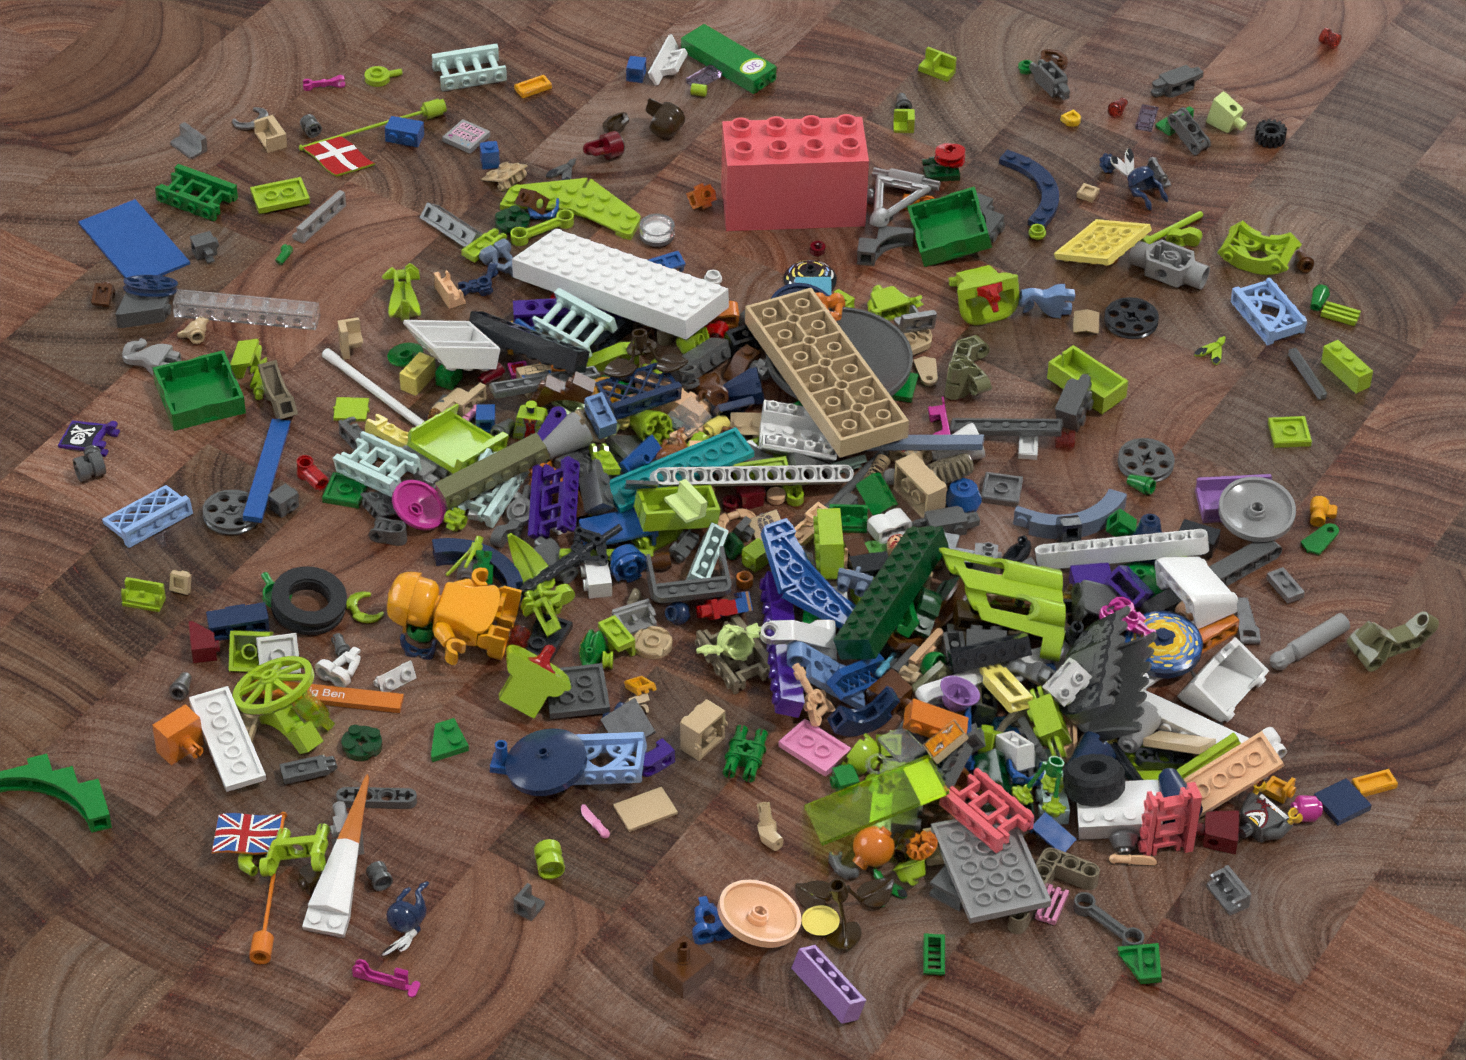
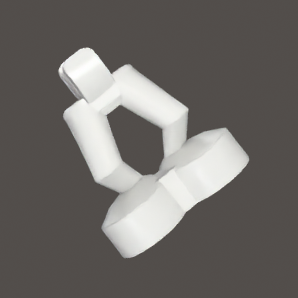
[315,647,361,687]

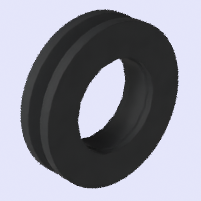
[271,566,347,635]

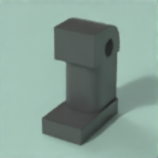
[929,865,963,912]

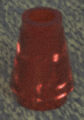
[1108,97,1128,118]

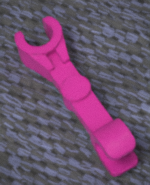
[303,75,345,91]

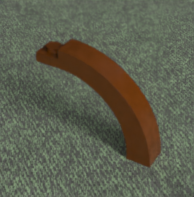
[887,577,968,654]

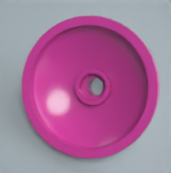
[392,480,446,530]

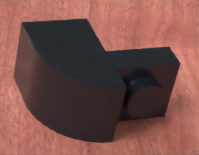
[1056,515,1082,543]

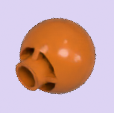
[852,826,895,870]

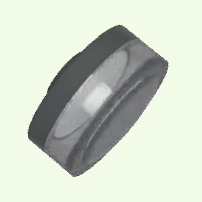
[639,214,675,247]

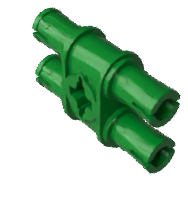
[722,725,768,782]

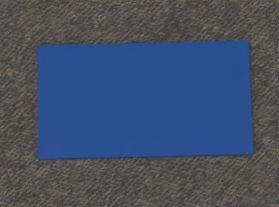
[78,199,190,278]

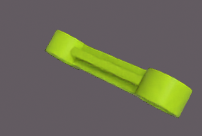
[510,209,574,246]

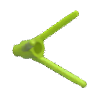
[446,536,484,576]

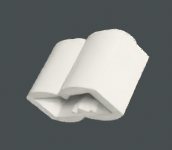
[867,508,912,544]

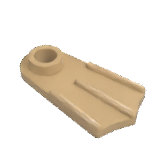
[913,356,938,386]

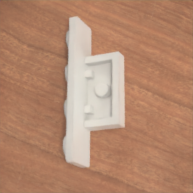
[648,34,688,86]

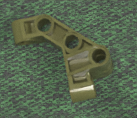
[944,335,992,400]
[1347,611,1439,672]

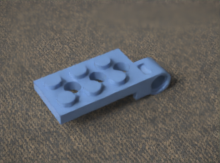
[787,641,865,709]

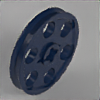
[123,275,178,297]

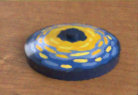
[1123,611,1203,678]

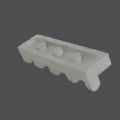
[292,190,346,244]

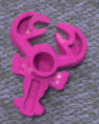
[1099,597,1156,636]

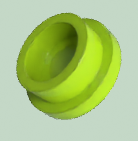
[1028,224,1046,240]

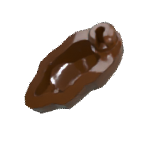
[1040,49,1068,70]

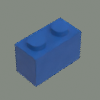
[385,116,424,147]

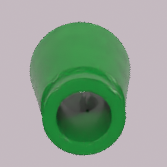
[1310,284,1330,311]
[1127,474,1156,495]

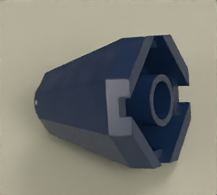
[723,367,765,405]

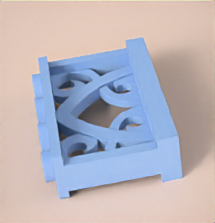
[1230,278,1307,345]
[573,732,647,785]

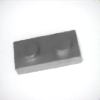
[1266,567,1305,604]

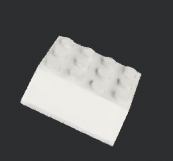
[403,320,500,371]

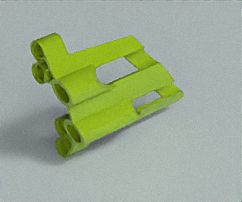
[939,547,1066,662]

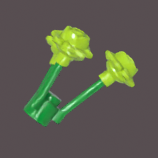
[1011,756,1066,818]

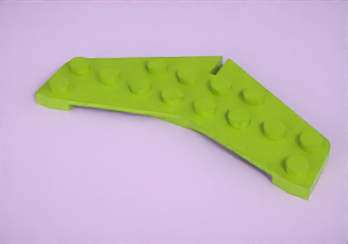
[500,178,641,240]

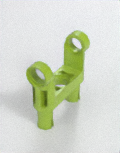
[259,824,330,877]

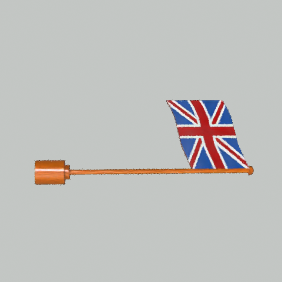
[211,812,287,964]

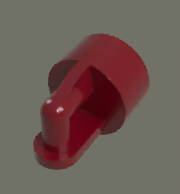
[583,131,625,160]

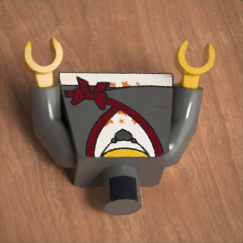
[1238,781,1303,842]

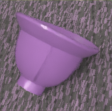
[940,676,980,713]

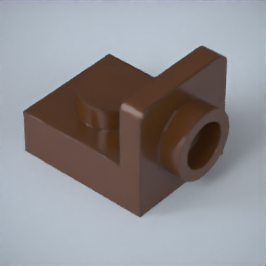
[91,282,116,307]

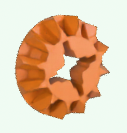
[906,830,938,861]

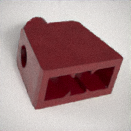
[1196,811,1239,854]

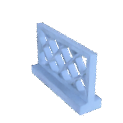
[102,485,193,548]

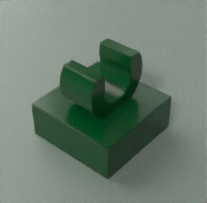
[723,533,746,560]

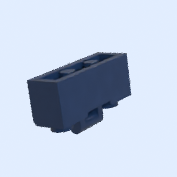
[206,602,270,641]

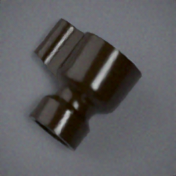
[892,829,920,862]

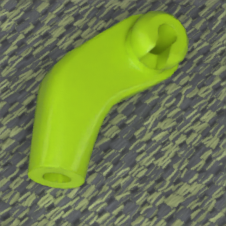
[238,854,258,876]

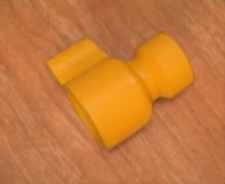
[1309,496,1338,527]

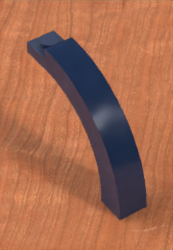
[432,538,523,610]

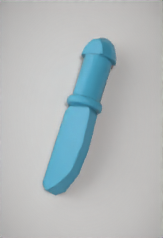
[875,651,897,678]

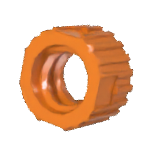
[736,571,753,589]

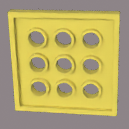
[1054,219,1152,266]

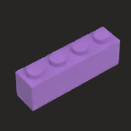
[792,945,866,1024]

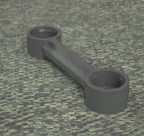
[1073,892,1144,946]

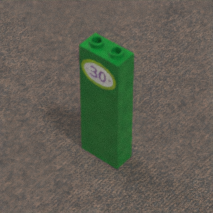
[681,24,777,94]

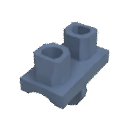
[836,566,873,597]

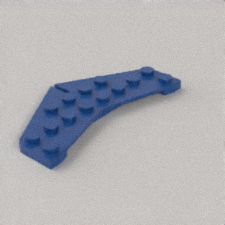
[761,518,856,629]

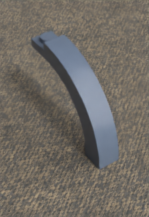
[1013,489,1127,539]

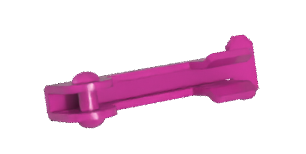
[928,396,951,435]
[352,959,421,997]

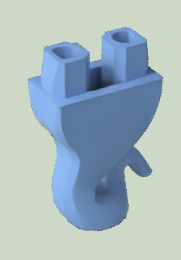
[1018,284,1075,319]

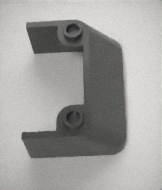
[646,546,731,603]

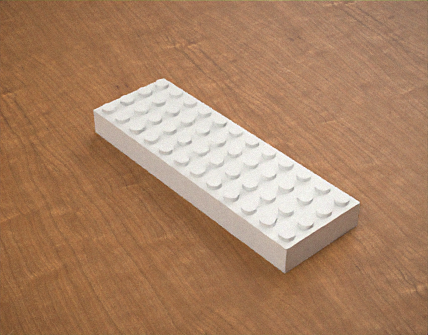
[512,229,729,339]

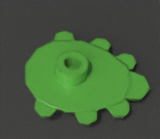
[865,541,886,553]

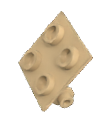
[481,162,527,191]

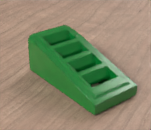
[923,933,945,976]

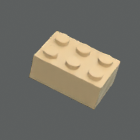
[893,453,947,518]

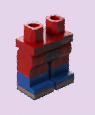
[695,591,753,620]

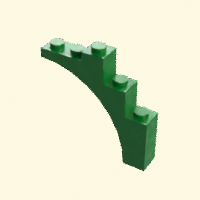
[0,754,112,833]

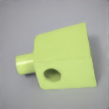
[1206,91,1247,133]

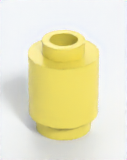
[703,415,730,438]

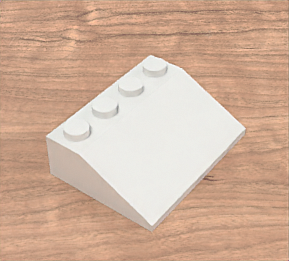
[1077,780,1163,840]

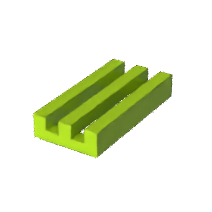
[1321,301,1361,326]

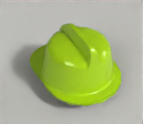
[892,857,926,886]

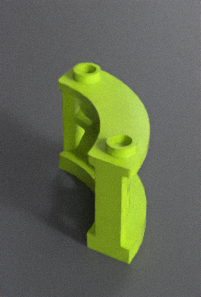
[1217,220,1302,275]

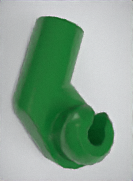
[275,244,293,265]

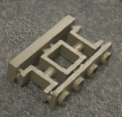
[695,614,771,694]

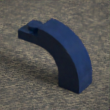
[827,686,900,737]

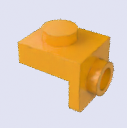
[1262,776,1296,804]

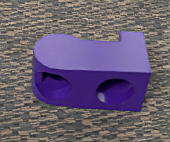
[642,738,675,777]

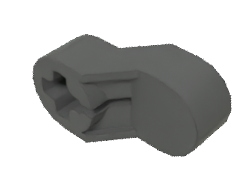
[490,518,524,548]

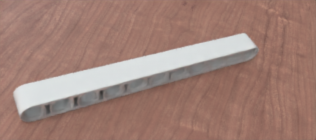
[649,465,854,487]

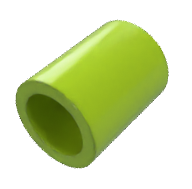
[690,83,708,97]

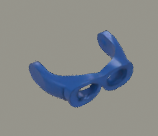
[527,198,559,220]
[1006,759,1045,786]

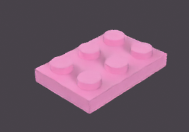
[779,719,852,777]

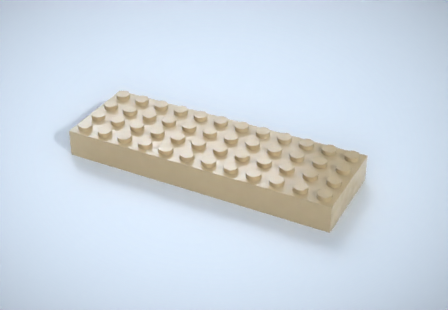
[745,288,909,458]

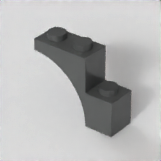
[977,193,1005,243]
[857,226,914,266]

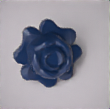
[1099,153,1116,174]

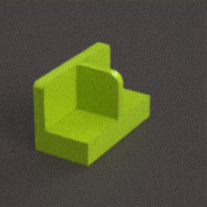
[918,47,956,82]
[230,339,260,379]
[598,615,635,657]

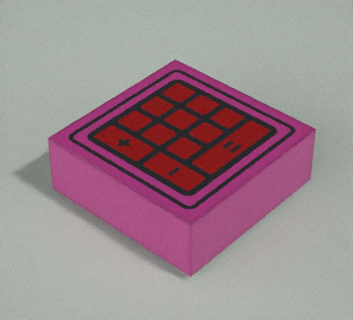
[508,361,527,380]

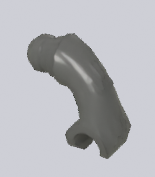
[828,852,859,880]

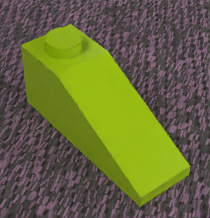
[587,342,639,371]

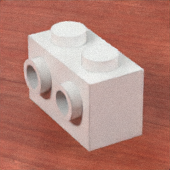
[1042,657,1092,707]
[995,731,1036,772]

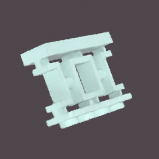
[333,431,422,497]
[452,448,530,528]

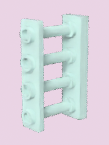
[432,44,507,91]
[532,288,617,358]

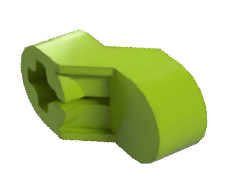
[1166,227,1203,247]
[541,584,575,615]

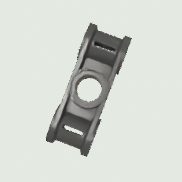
[1167,107,1211,155]

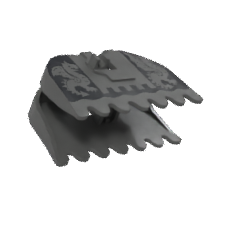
[1059,606,1157,742]

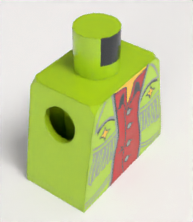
[513,401,548,439]

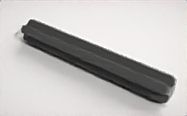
[1288,348,1327,400]

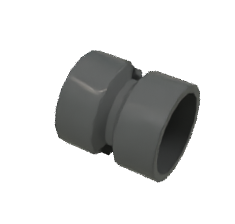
[72,451,106,482]

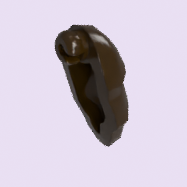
[603,112,629,133]

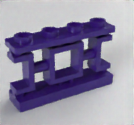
[528,456,580,540]

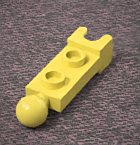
[365,414,408,448]

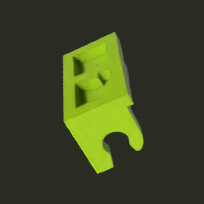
[121,577,166,612]

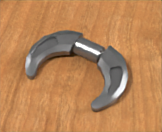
[232,107,268,130]

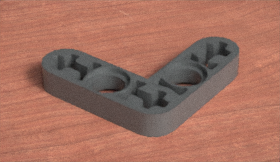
[907,741,973,794]

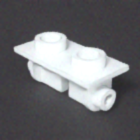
[373,660,417,692]

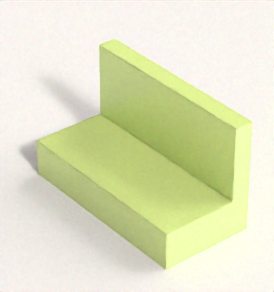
[664,479,708,523]

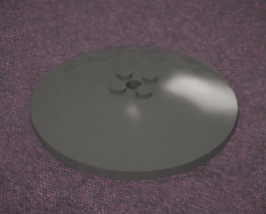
[766,307,913,400]

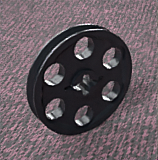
[1104,297,1159,339]

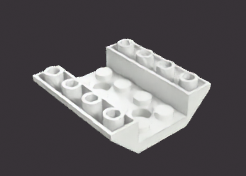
[759,400,837,463]

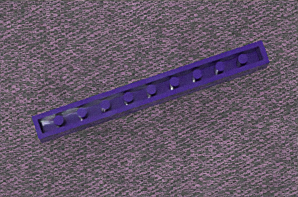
[759,571,805,718]

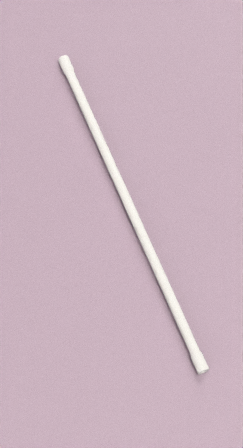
[322,348,562,535]

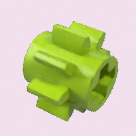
[444,507,468,532]

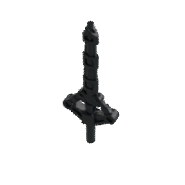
[519,524,623,594]

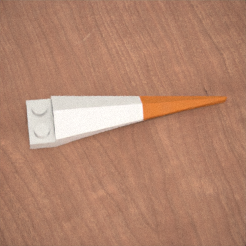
[302,774,369,938]

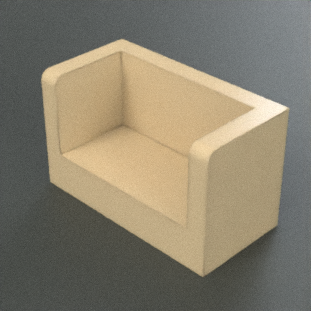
[254,115,287,153]

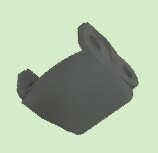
[1071,580,1120,623]

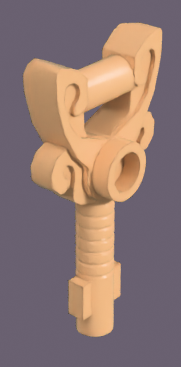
[792,663,836,727]

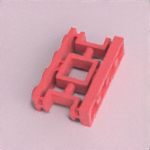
[939,768,1034,854]
[1137,782,1202,856]

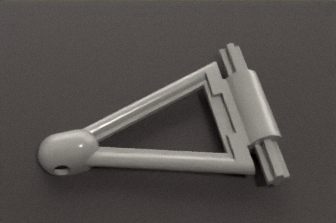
[869,167,941,227]

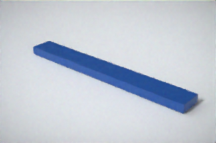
[243,418,290,523]

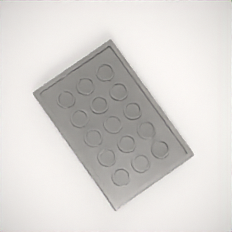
[931,811,1052,923]

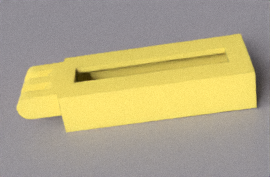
[979,663,1033,713]

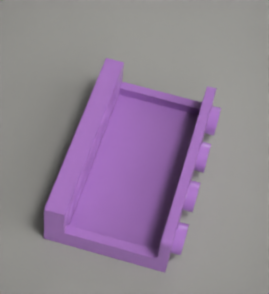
[1195,474,1272,523]

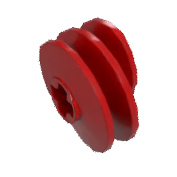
[934,143,966,168]

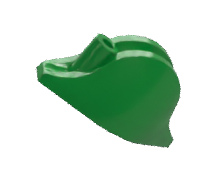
[578,629,608,665]

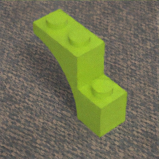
[259,704,323,754]

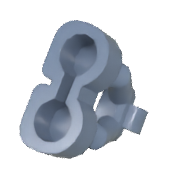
[479,239,514,278]

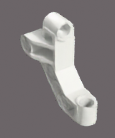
[760,620,837,661]

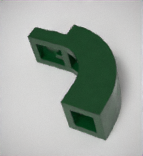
[913,586,942,639]

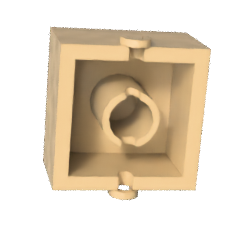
[680,699,728,761]

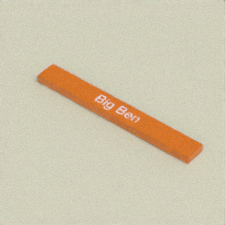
[242,679,404,713]

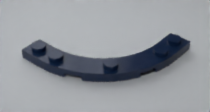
[999,149,1059,228]

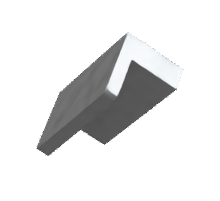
[170,122,208,159]

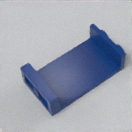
[579,508,659,546]

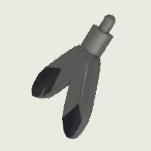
[546,158,576,180]

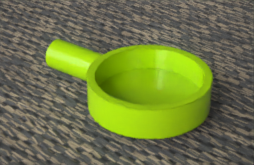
[365,66,403,87]

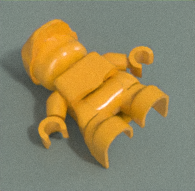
[387,568,522,665]

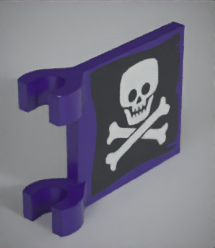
[58,420,120,457]

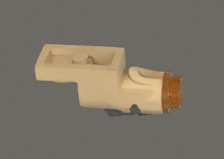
[428,383,487,420]

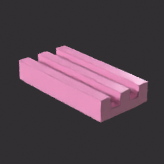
[1035,884,1069,925]

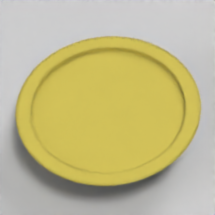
[801,905,840,936]

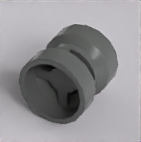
[300,114,322,138]
[366,861,393,891]

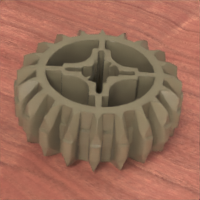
[927,453,974,484]

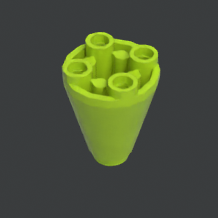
[629,410,674,446]

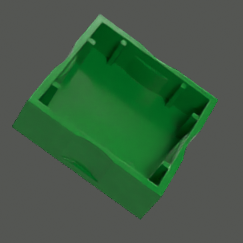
[907,187,992,267]
[152,350,246,431]

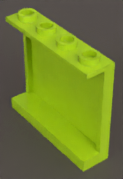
[407,404,509,474]

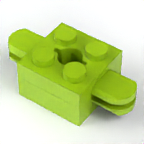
[1027,686,1072,758]

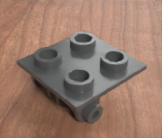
[360,492,397,525]

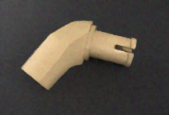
[757,802,783,851]

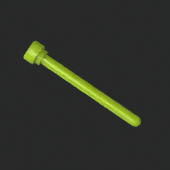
[1139,211,1203,244]

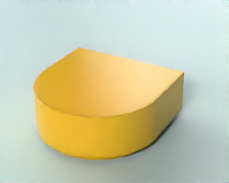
[1060,109,1081,127]

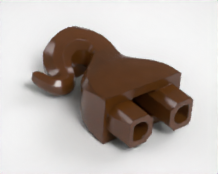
[687,372,729,406]

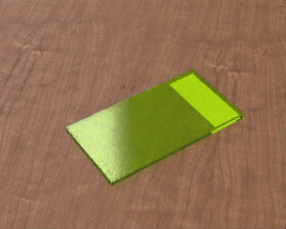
[804,754,950,846]

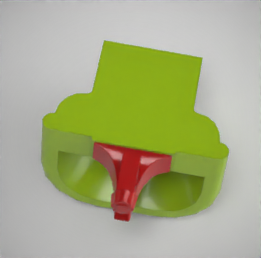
[956,265,1020,326]
[499,644,571,719]

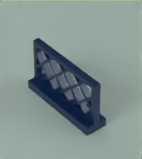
[595,362,682,420]

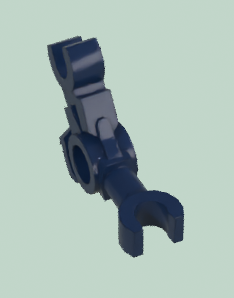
[458,262,499,296]

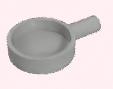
[507,485,531,526]

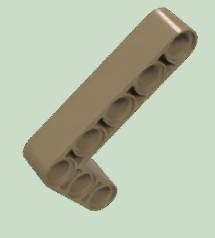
[1008,848,1100,934]

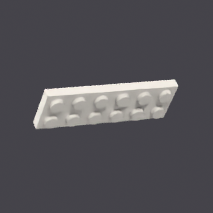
[189,686,266,792]

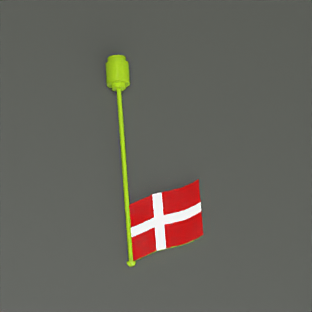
[299,99,447,177]

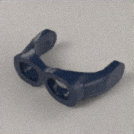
[400,634,437,660]

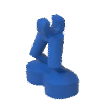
[692,896,734,945]

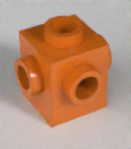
[686,183,717,209]

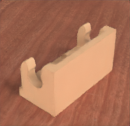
[434,270,466,309]

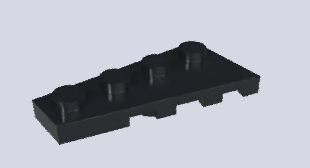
[527,613,573,663]

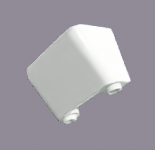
[1155,557,1238,629]
[1177,637,1269,722]

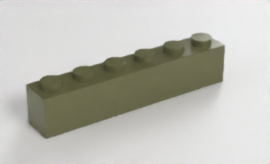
[435,432,550,510]

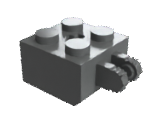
[1055,374,1094,432]

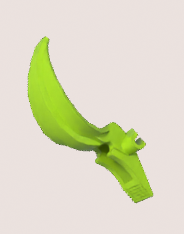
[382,263,421,322]
[507,533,562,637]

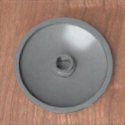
[1218,477,1296,542]

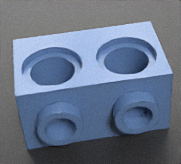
[584,392,617,439]

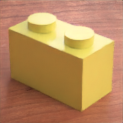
[399,352,436,396]

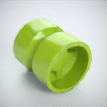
[534,839,565,879]

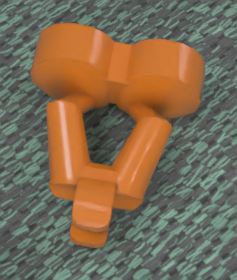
[816,292,846,321]

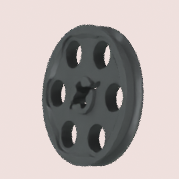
[1118,438,1175,482]
[203,490,257,535]

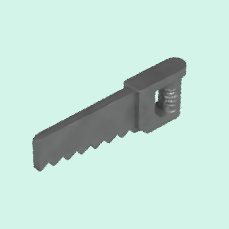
[1237,598,1260,645]

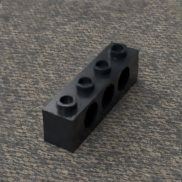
[947,632,1032,673]

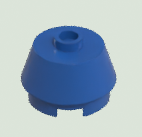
[946,478,982,513]
[610,544,646,583]

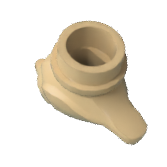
[177,317,209,344]

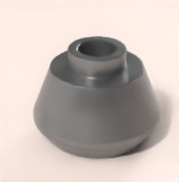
[1109,830,1138,855]

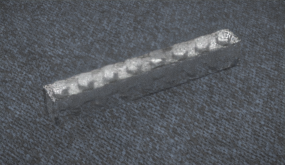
[172,289,320,330]

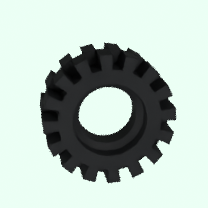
[1255,119,1287,149]

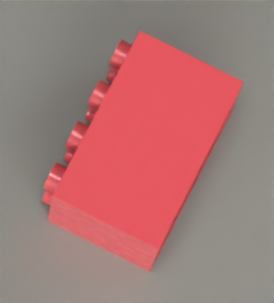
[721,114,869,231]

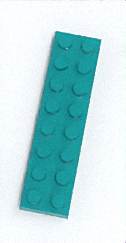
[609,427,754,513]

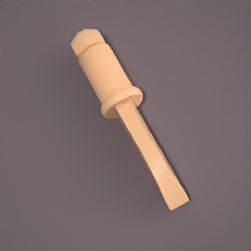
[1109,854,1157,865]

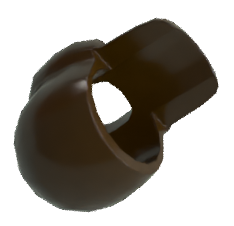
[645,98,685,139]

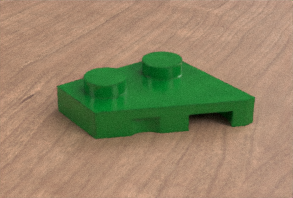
[431,718,469,763]
[1117,943,1162,984]

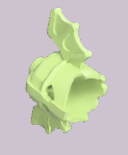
[696,623,761,661]

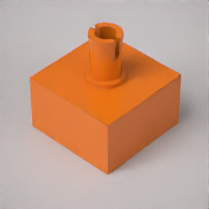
[152,704,204,765]

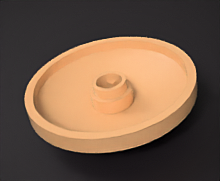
[717,880,801,948]

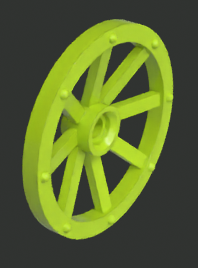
[233,656,314,715]

